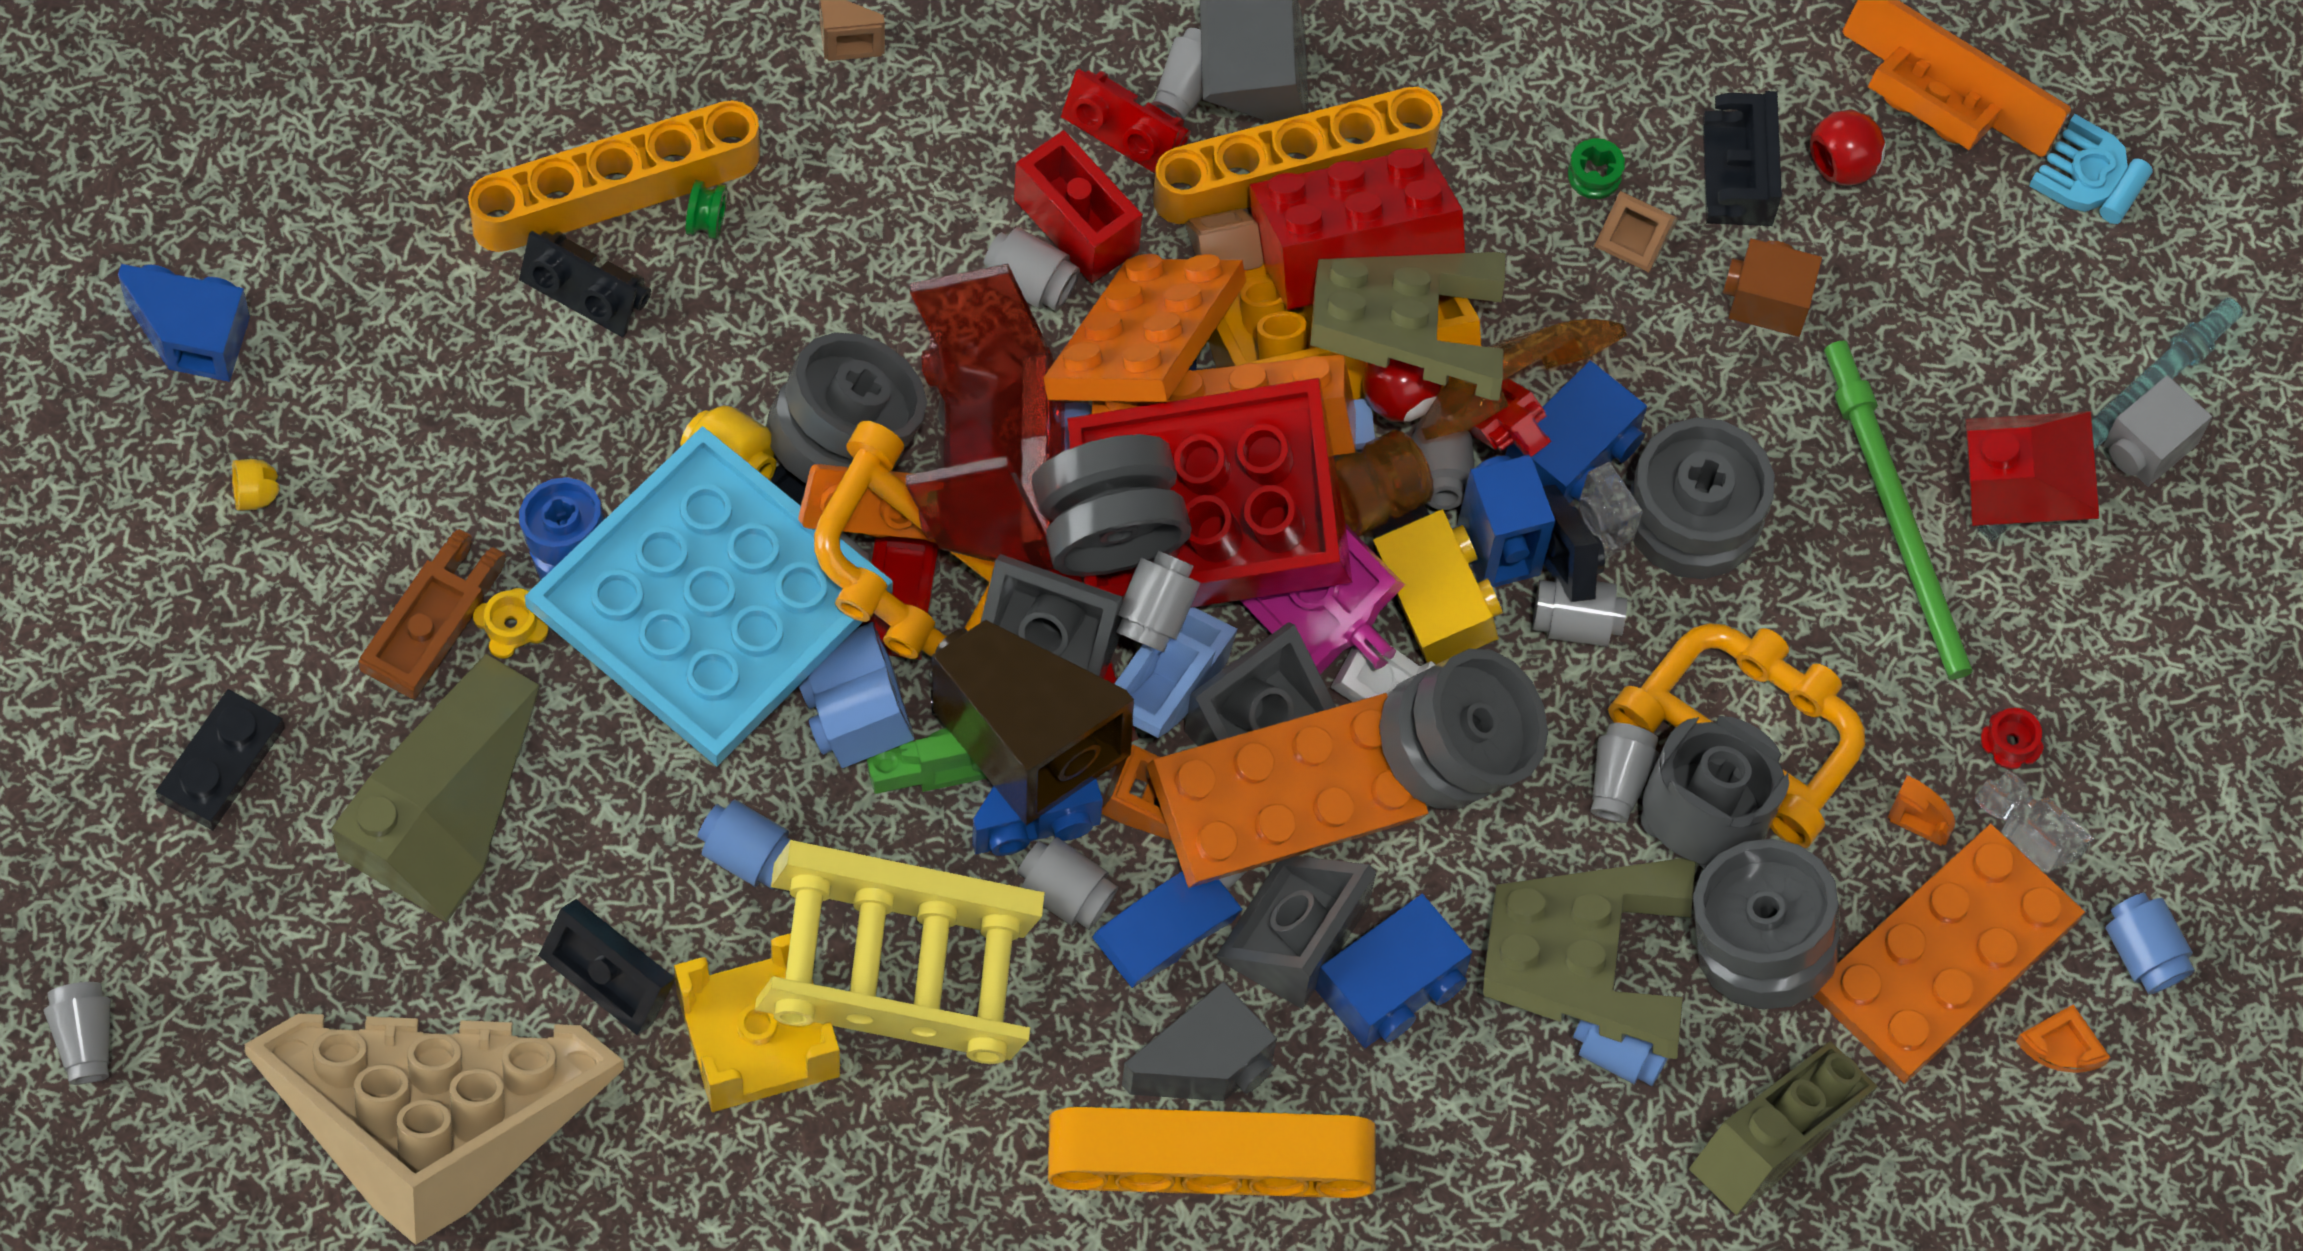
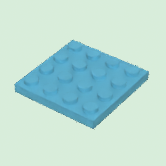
[525,426,893,767]

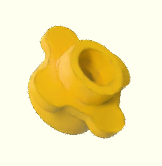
[473,588,549,659]

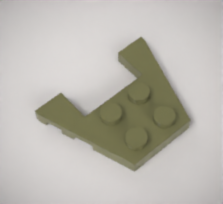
[1310,252,1506,401]
[1483,858,1696,1059]

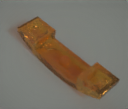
[1421,319,1627,440]

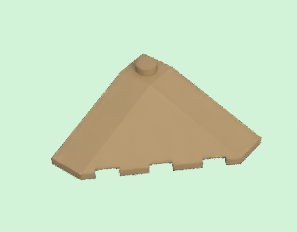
[245,1013,624,1245]

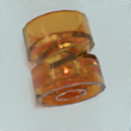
[1334,430,1434,537]

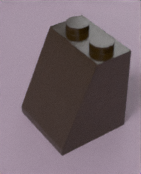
[932,619,1134,826]

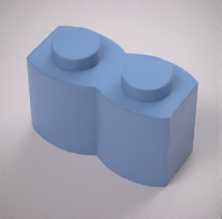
[799,622,914,768]

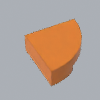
[1887,775,1955,846]
[2016,1004,2111,1073]

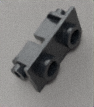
[519,231,651,338]

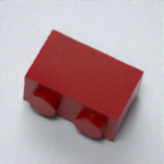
[1014,130,1143,284]

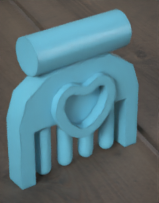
[2029,114,2153,224]

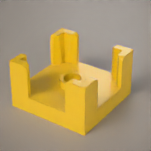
[674,933,840,1112]

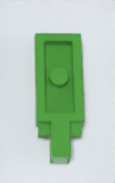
[866,728,988,794]

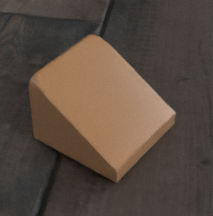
[819,0,885,61]
[1594,191,1679,273]
[1185,208,1264,270]

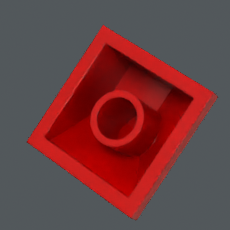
[1965,411,2099,526]

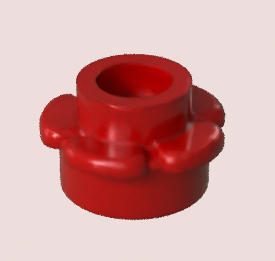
[1981,708,2044,769]

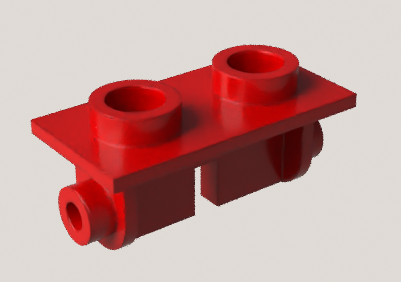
[1061,69,1191,173]

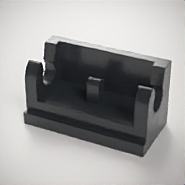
[1703,91,1782,226]

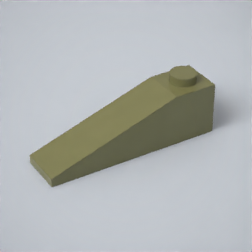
[331,654,540,923]

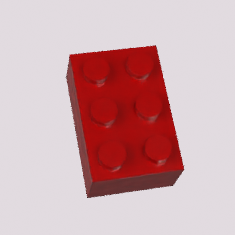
[1249,147,1465,310]

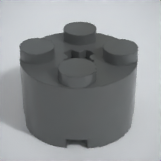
[1641,716,1789,869]

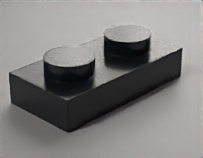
[1543,485,1605,602]
[155,689,285,831]
[538,899,676,1035]

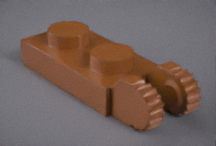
[358,529,507,701]

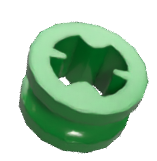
[1568,138,1625,199]
[685,180,728,240]

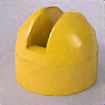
[232,459,280,511]

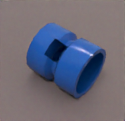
[519,477,606,580]

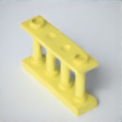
[755,840,1045,1064]

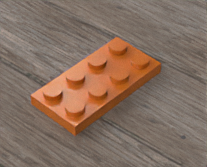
[1043,254,1246,402]
[1146,693,1429,888]
[1813,823,2085,1084]

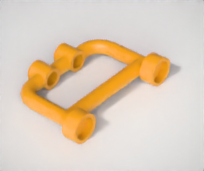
[814,421,1046,659]
[1608,623,1865,848]

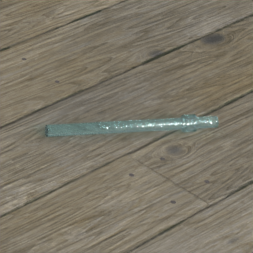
[1977,297,2243,542]

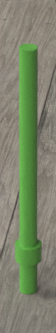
[1824,341,1973,680]

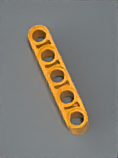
[1153,87,1443,224]
[468,100,760,252]
[1048,1107,1376,1198]

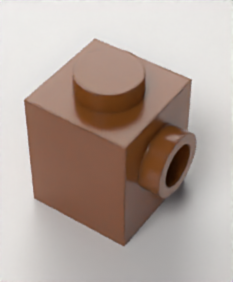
[1722,238,1822,337]

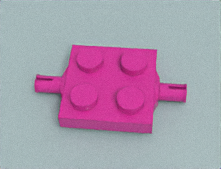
[1240,523,1405,675]

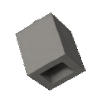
[2104,375,2212,487]

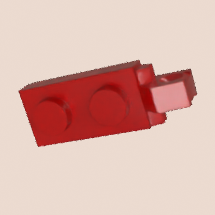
[1445,375,1552,457]

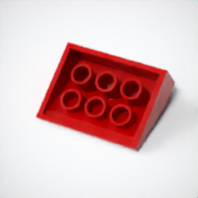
[1067,378,1352,608]

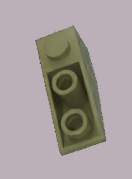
[1689,1041,1878,1216]

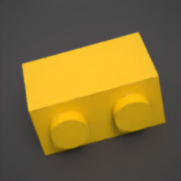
[1373,509,1503,664]

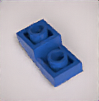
[1092,871,1243,988]

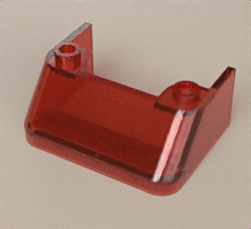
[906,263,1065,571]

